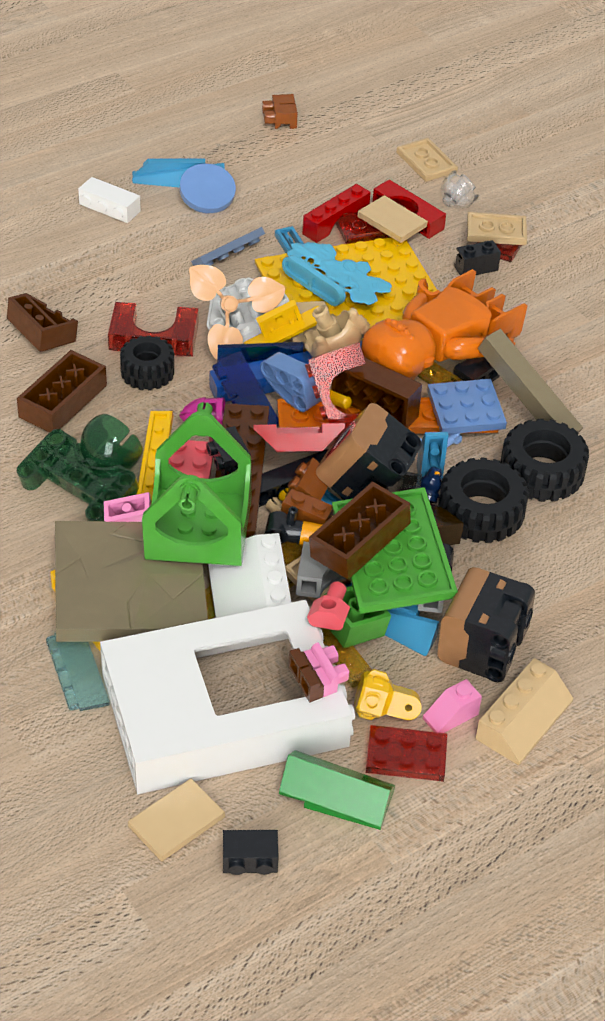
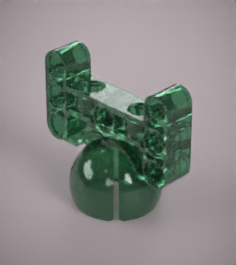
[16,414,143,521]

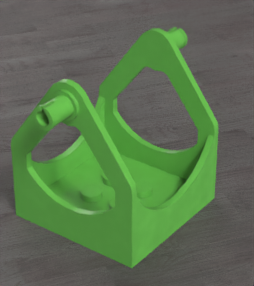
[142,402,252,566]

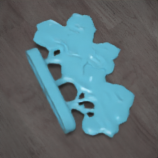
[282,242,392,306]

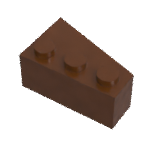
[7,293,78,352]

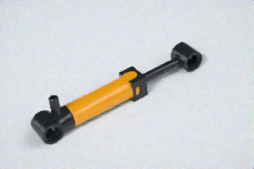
[264,506,454,572]

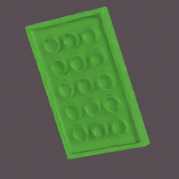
[332,487,458,614]

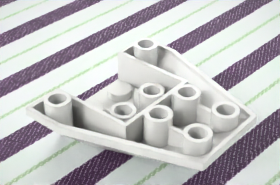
[207,277,289,344]

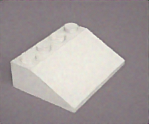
[208,533,291,618]

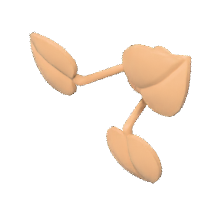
[189,265,285,362]

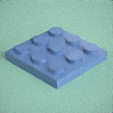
[427,379,507,434]

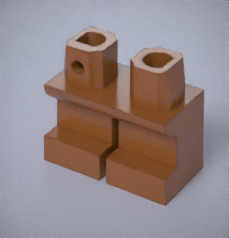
[262,94,298,129]

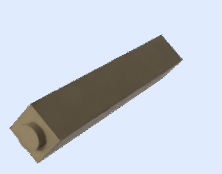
[478,328,583,433]

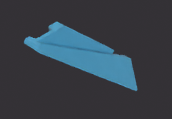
[132,158,225,188]
[346,583,439,656]

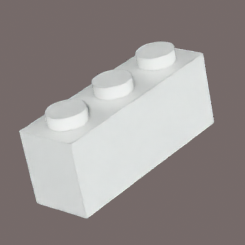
[78,177,141,223]

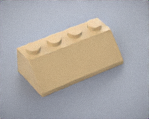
[476,658,573,765]

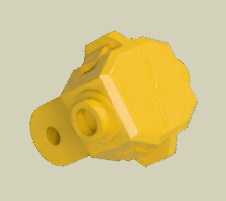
[354,669,421,720]

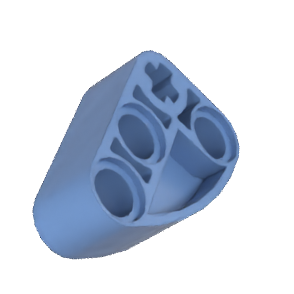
[260,352,322,412]

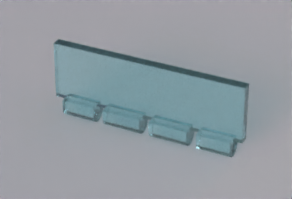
[46,633,110,711]

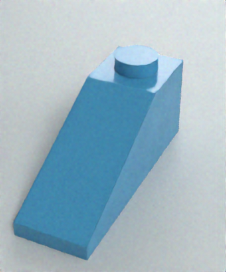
[416,432,449,483]

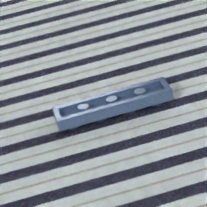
[191,227,265,266]

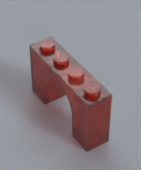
[108,302,199,357]
[305,342,381,440]

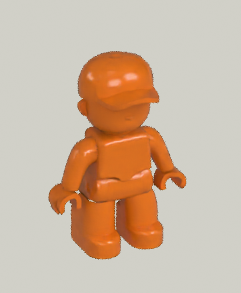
[361,269,528,380]

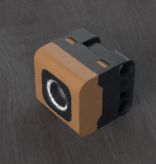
[316,403,422,500]
[437,567,535,683]

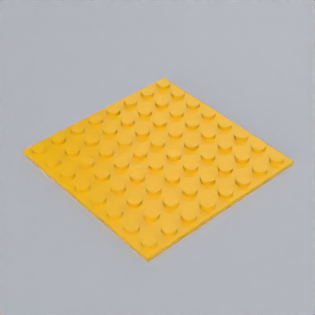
[255,237,437,352]

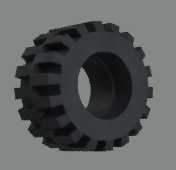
[120,336,174,390]

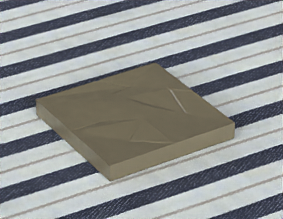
[55,521,208,642]

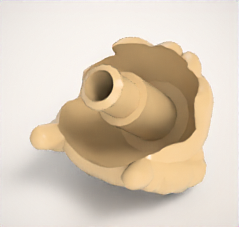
[304,305,370,368]

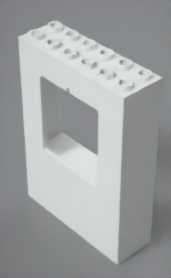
[100,600,355,795]

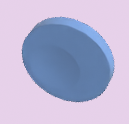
[179,163,236,213]

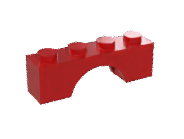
[373,179,446,239]
[302,183,371,243]

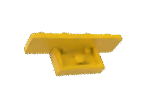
[243,300,319,357]

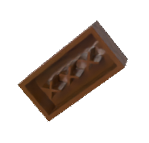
[17,350,107,435]
[331,350,422,428]
[309,482,411,580]

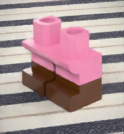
[289,642,349,703]

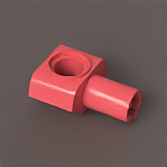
[307,582,350,630]

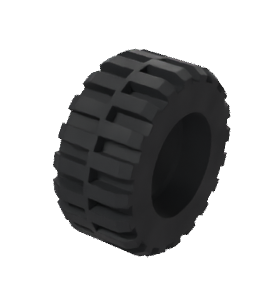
[500,419,589,502]
[438,457,529,543]

